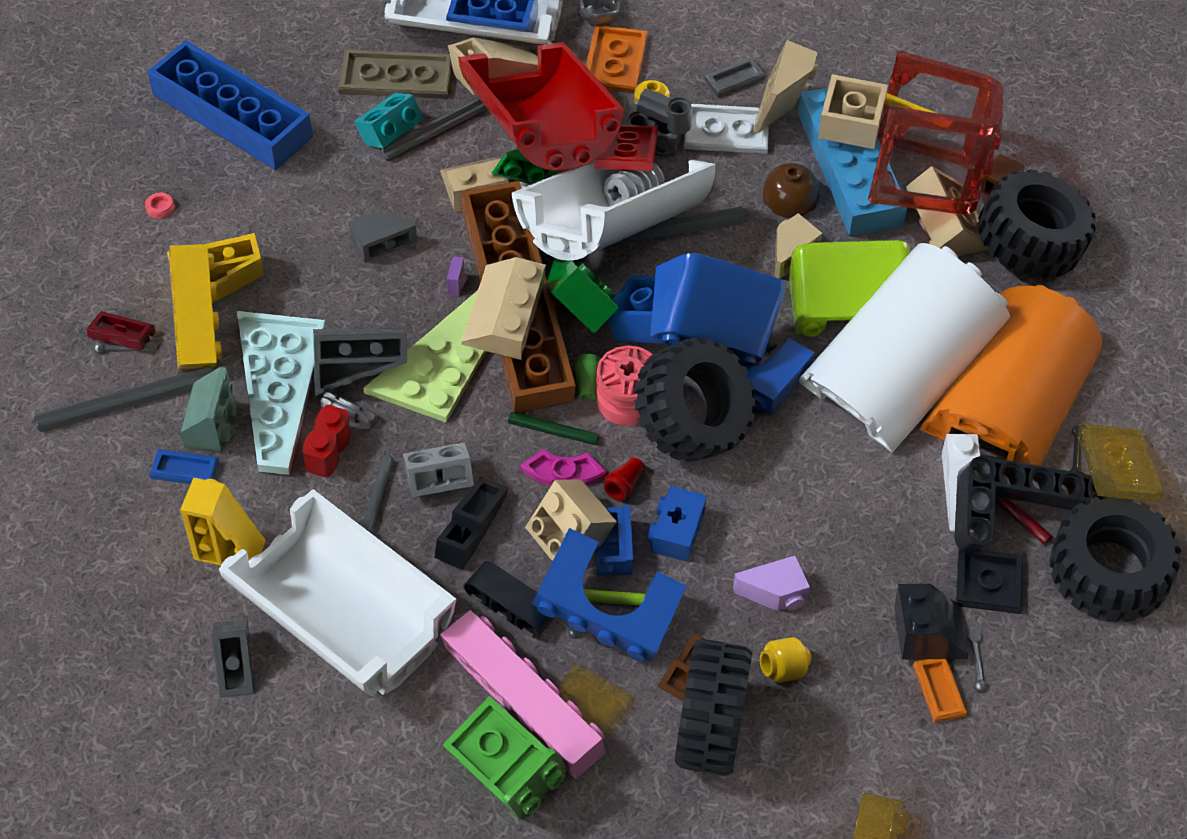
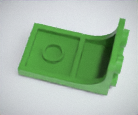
[443,696,568,820]

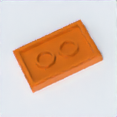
[586,25,648,94]

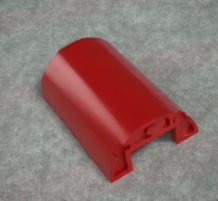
[458,42,624,171]

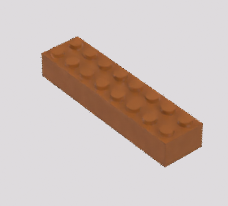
[461,181,575,413]

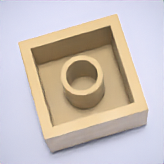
[818,74,888,149]

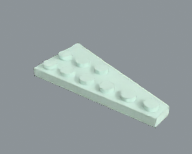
[237,311,326,475]

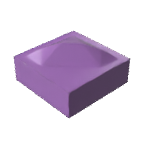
[447,256,468,297]

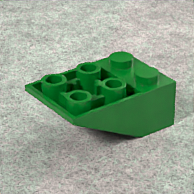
[546,258,619,333]

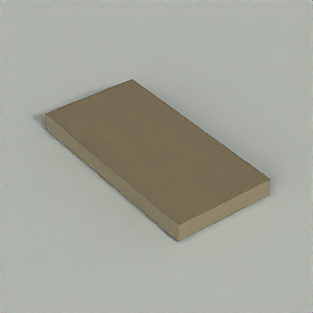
[338,50,452,99]

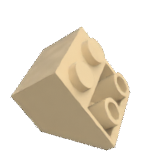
[525,479,617,561]

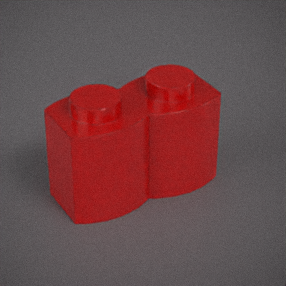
[303,404,351,478]

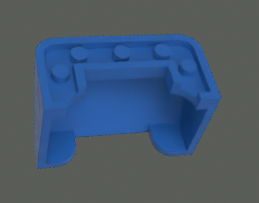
[650,253,785,367]

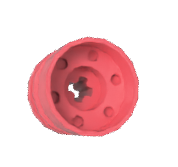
[596,345,653,426]

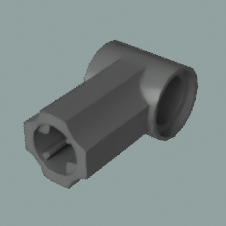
[637,89,692,134]

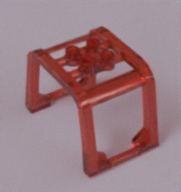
[868,51,1003,214]

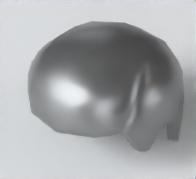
[579,0,620,26]

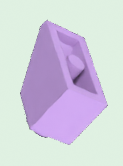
[733,556,810,611]

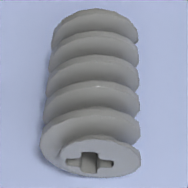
[604,163,664,206]

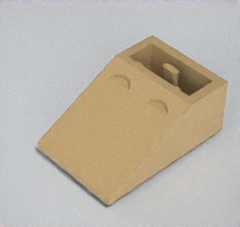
[448,37,538,95]

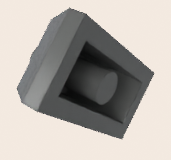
[348,212,417,262]
[212,619,254,698]

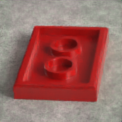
[594,125,658,171]

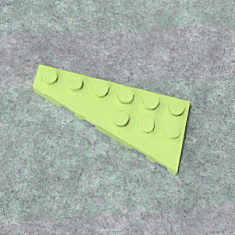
[364,290,487,423]

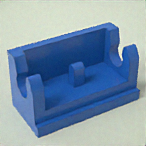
[596,505,633,575]

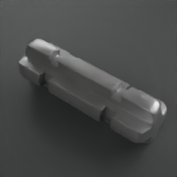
[320,391,377,429]

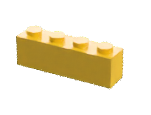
[169,244,221,370]

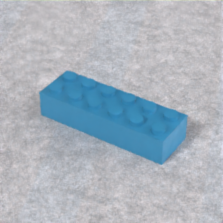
[798,87,908,237]

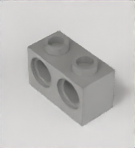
[403,443,474,497]

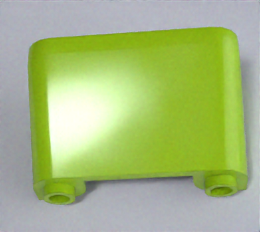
[789,240,910,337]

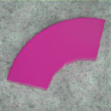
[520,449,608,486]

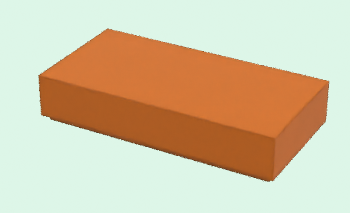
[913,659,967,723]

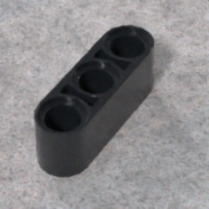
[463,561,556,639]

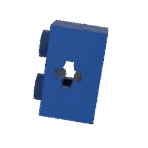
[648,486,707,562]

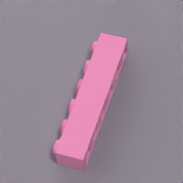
[440,610,606,780]

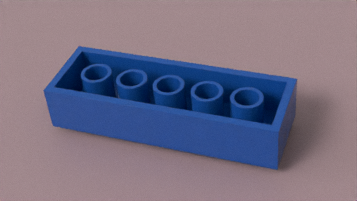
[147,40,313,170]

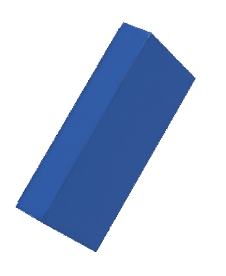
[149,449,219,484]

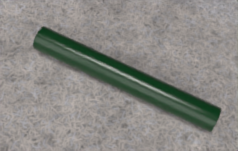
[508,412,599,445]

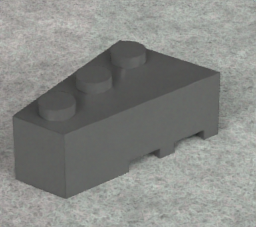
[313,327,407,396]

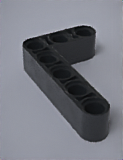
[954,456,1115,553]

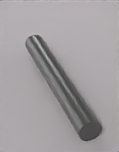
[362,455,394,535]

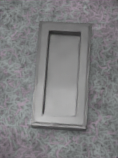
[704,57,765,98]

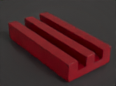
[86,311,155,351]

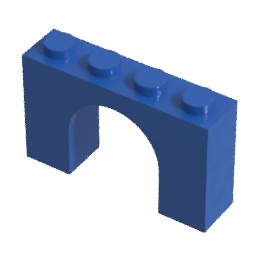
[746,338,814,416]
[532,528,687,661]

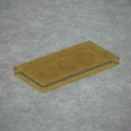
[1078,423,1164,502]

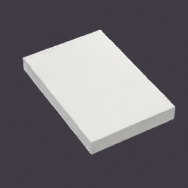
[684,104,769,154]

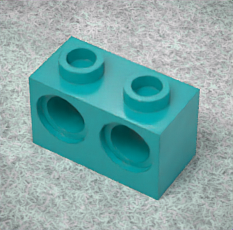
[354,92,424,148]

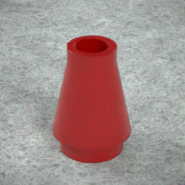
[604,457,645,501]

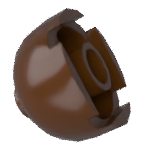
[763,163,819,218]

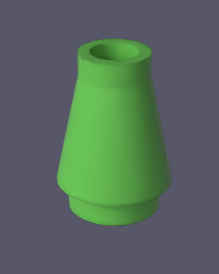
[573,354,600,400]

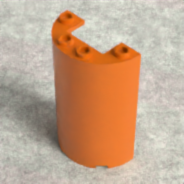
[920,285,1102,466]

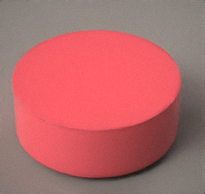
[145,192,175,219]

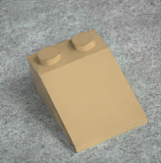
[753,40,819,134]

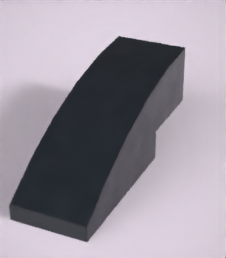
[434,477,508,569]

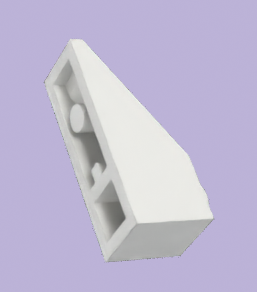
[942,434,980,532]

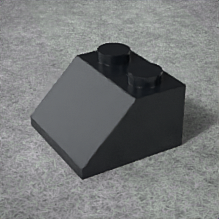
[894,584,968,660]

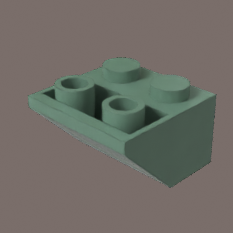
[181,367,237,452]

